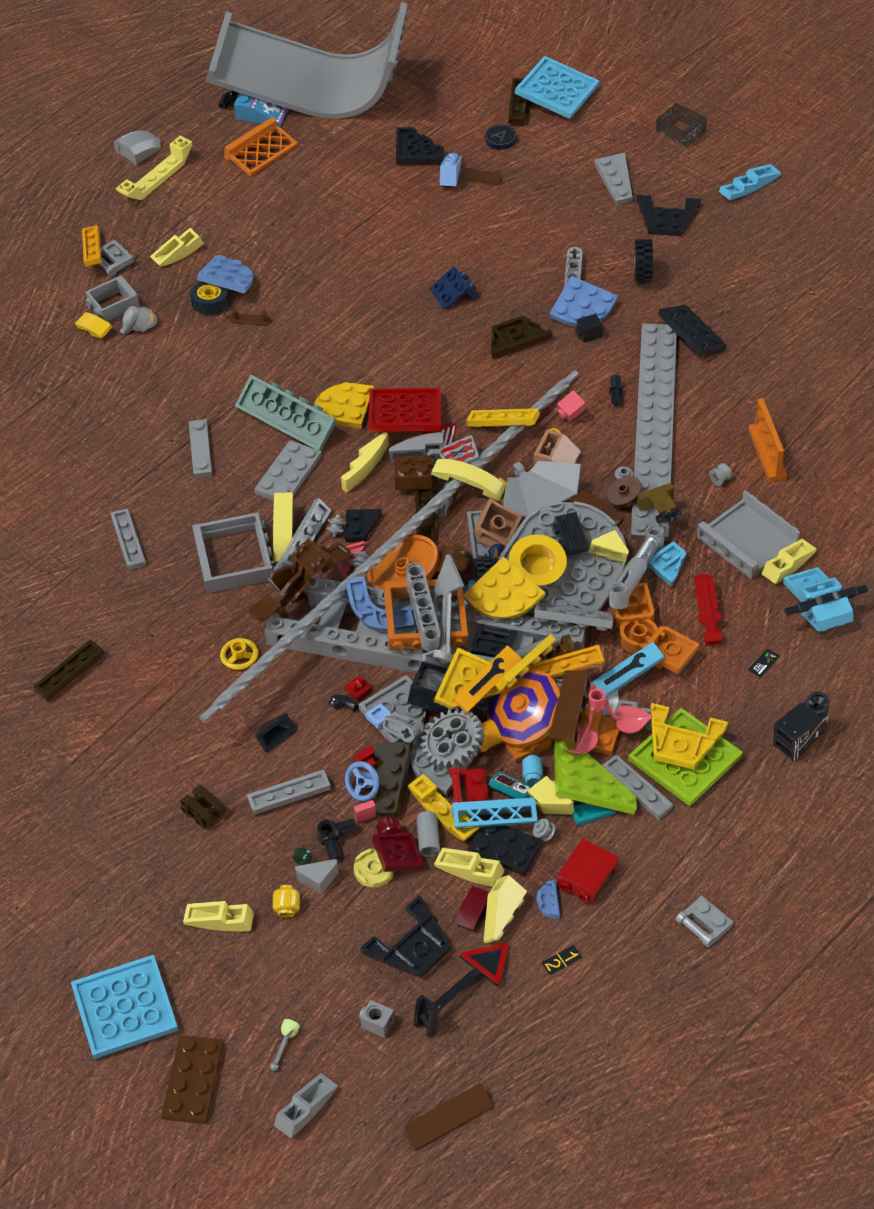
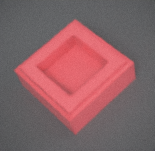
[354,800,377,824]

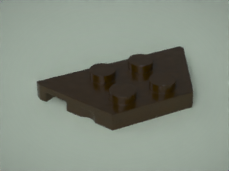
[491,316,553,358]

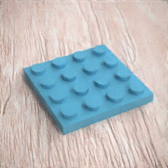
[515,56,599,119]
[71,955,179,1059]

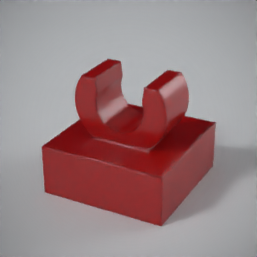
[344,675,372,702]
[352,745,376,771]

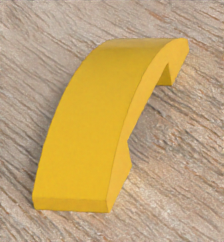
[408,774,479,841]

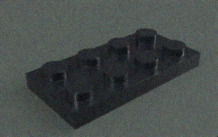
[658,305,727,355]

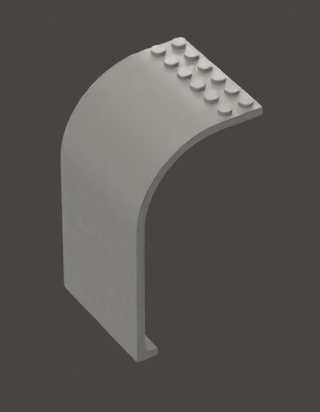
[205,2,409,119]

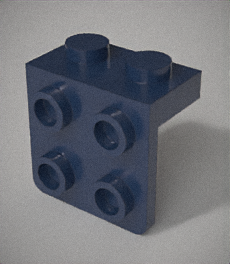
[430,266,479,309]

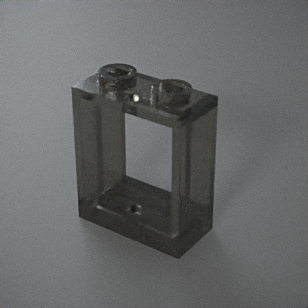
[656,103,707,147]

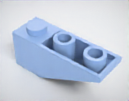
[440,153,462,186]

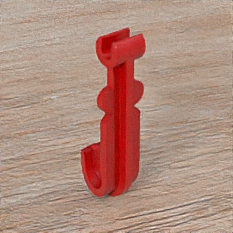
[693,572,722,645]

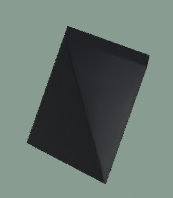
[255,713,297,752]

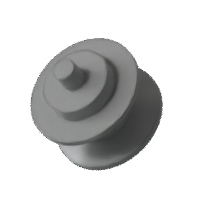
[326,514,346,537]
[350,551,369,570]
[533,818,555,842]

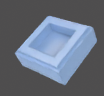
[365,703,392,730]

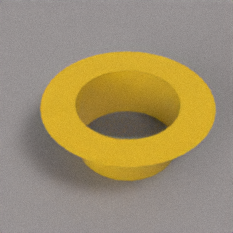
[509,535,567,586]

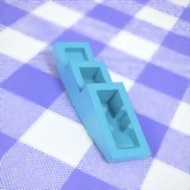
[719,164,781,200]

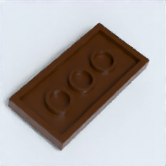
[161,1035,224,1124]

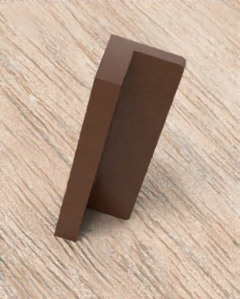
[549,670,591,750]

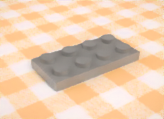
[254,440,322,501]
[534,602,613,631]

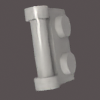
[99,240,134,276]
[675,896,733,948]

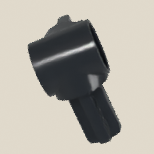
[317,819,357,860]

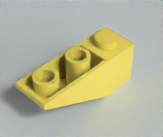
[483,875,527,944]

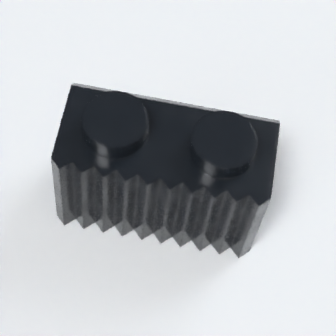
[551,512,588,556]

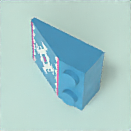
[234,93,289,127]

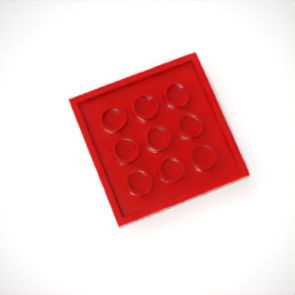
[368,388,441,433]

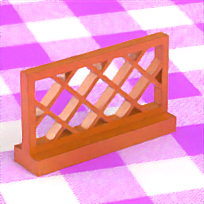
[224,117,298,177]
[748,398,787,482]

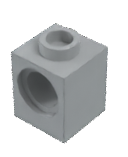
[359,1000,395,1038]

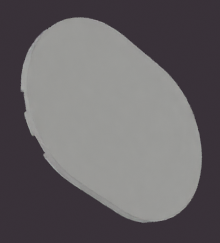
[498,501,627,625]

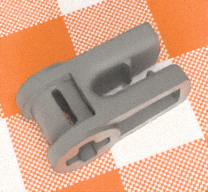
[383,711,425,742]

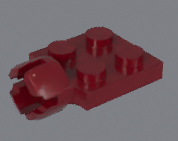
[372,816,424,872]

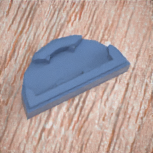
[537,879,560,919]

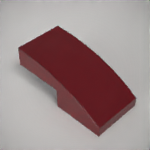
[454,886,489,931]

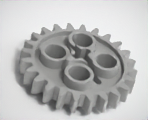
[421,708,485,770]

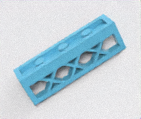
[451,797,537,829]

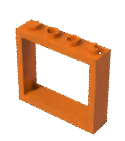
[384,578,468,651]

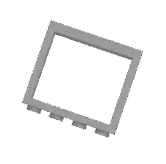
[192,512,275,593]

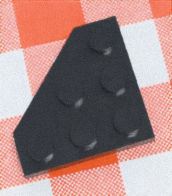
[396,127,444,164]

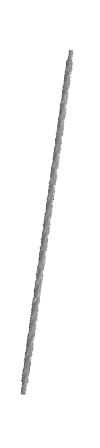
[199,370,579,723]

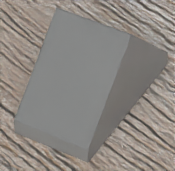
[295,859,339,895]

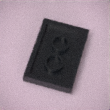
[468,817,542,876]

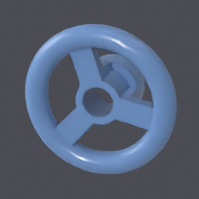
[345,761,379,802]

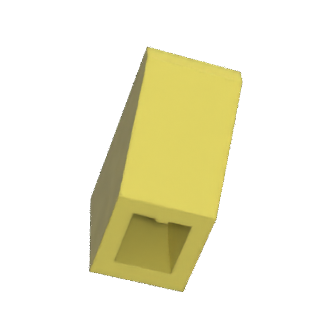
[527,776,575,815]

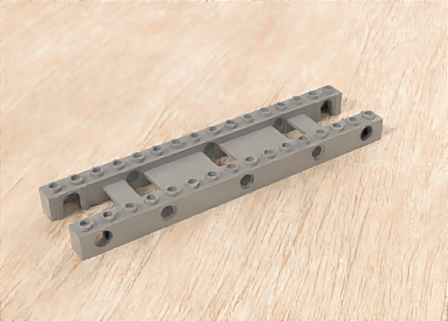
[265,577,586,688]

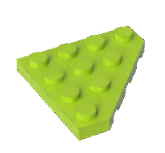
[554,740,637,815]

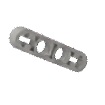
[564,247,583,287]

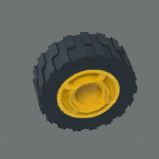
[190,282,229,314]

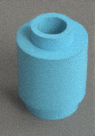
[522,755,543,787]

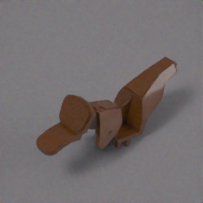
[249,538,352,621]

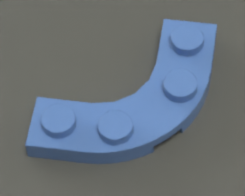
[345,577,414,631]

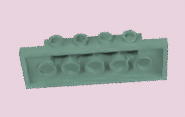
[235,374,337,452]

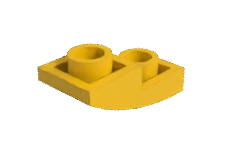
[75,312,112,339]

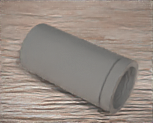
[417,811,440,858]

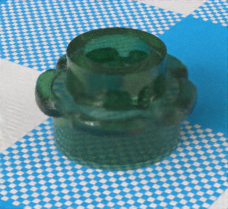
[292,847,312,866]

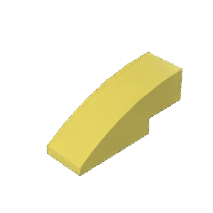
[150,228,204,267]
[762,539,816,584]
[434,848,504,887]
[183,901,254,932]

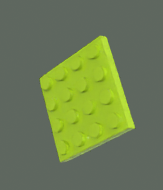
[628,708,743,806]

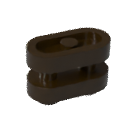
[180,785,226,828]

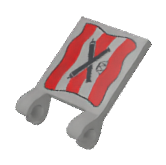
[426,435,480,480]

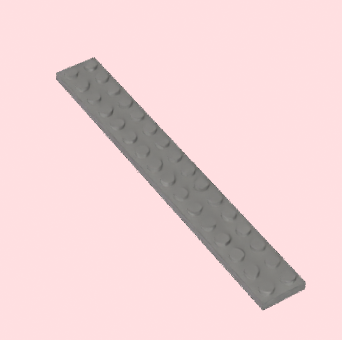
[631,323,677,541]

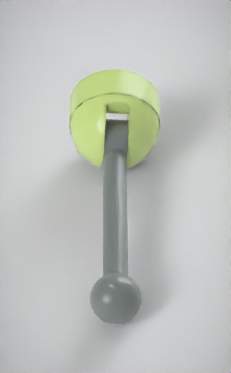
[270,1019,300,1071]

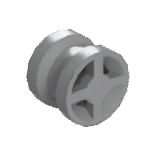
[709,463,733,486]

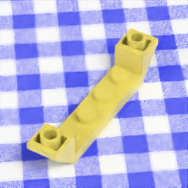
[116,136,192,200]

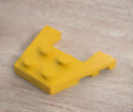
[651,703,728,770]

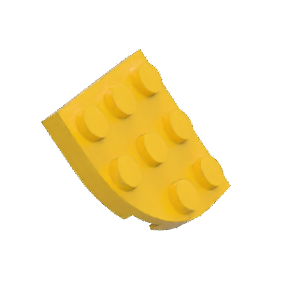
[314,382,374,429]
[464,556,545,620]

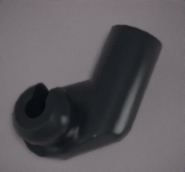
[218,90,238,109]
[329,694,359,712]

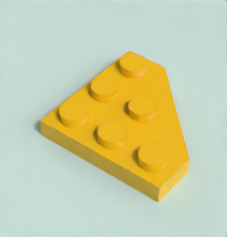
[434,648,506,710]

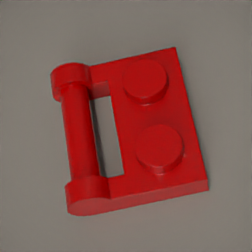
[449,767,489,804]

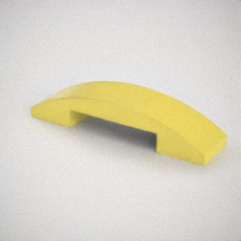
[431,459,506,501]

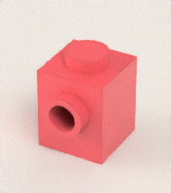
[557,390,585,422]

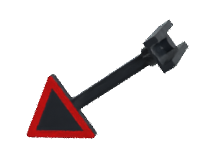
[413,943,509,1038]

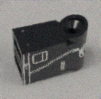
[773,691,830,762]

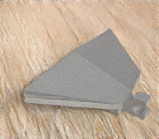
[503,461,581,519]

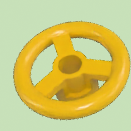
[220,638,259,670]

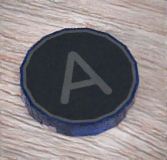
[485,125,516,150]

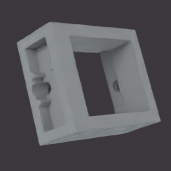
[85,275,140,322]

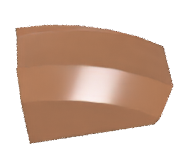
[474,498,523,547]

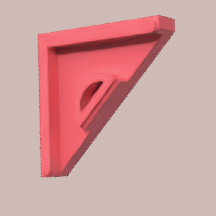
[336,541,365,579]

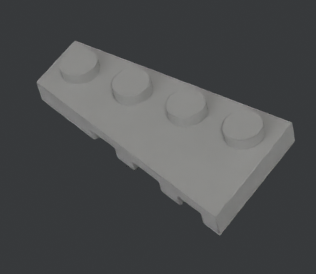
[594,153,632,205]

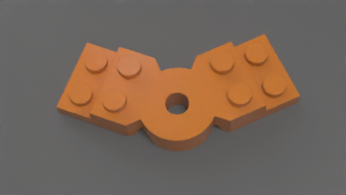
[612,582,699,674]
[502,706,620,763]

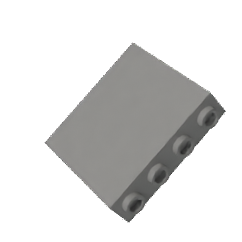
[697,490,800,579]

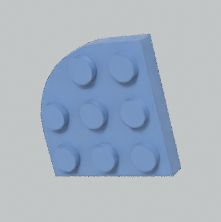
[197,255,253,294]
[549,276,618,327]

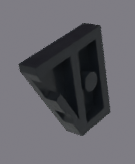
[345,509,382,543]

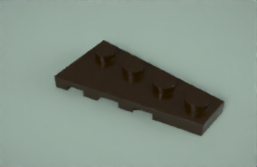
[374,742,413,817]

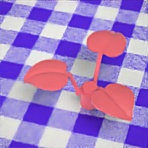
[564,682,651,754]

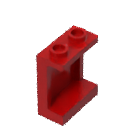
[557,838,619,904]

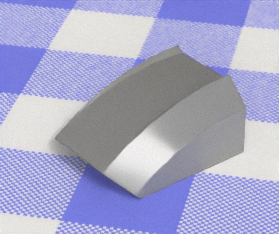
[114,130,161,165]

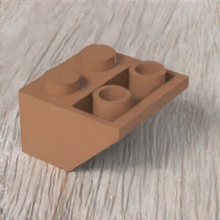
[534,429,581,465]

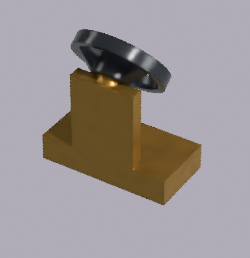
[637,483,682,523]

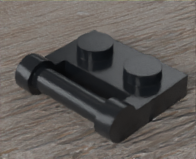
[471,623,517,658]

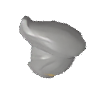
[120,306,157,334]

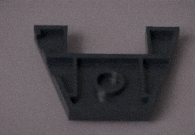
[636,195,701,236]
[360,895,451,978]

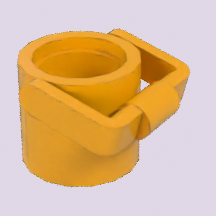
[478,719,502,753]

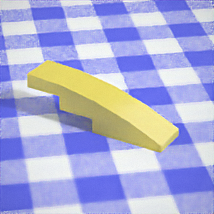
[341,431,389,493]
[273,492,293,564]

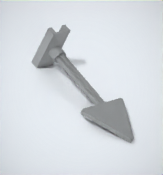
[423,554,464,669]

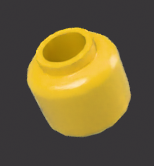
[272,885,300,917]

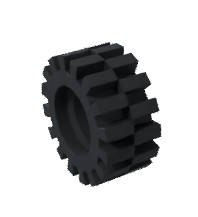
[473,556,492,582]

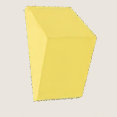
[589,530,629,563]

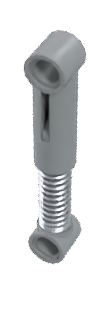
[609,525,665,609]

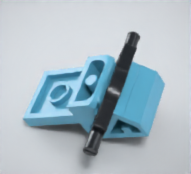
[783,567,868,632]

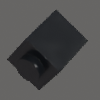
[575,313,603,343]

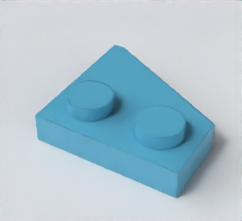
[647,541,686,586]

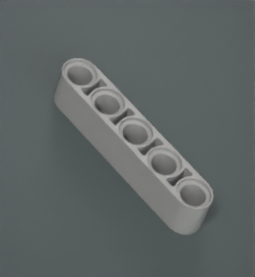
[406,563,440,652]

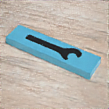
[592,642,665,698]

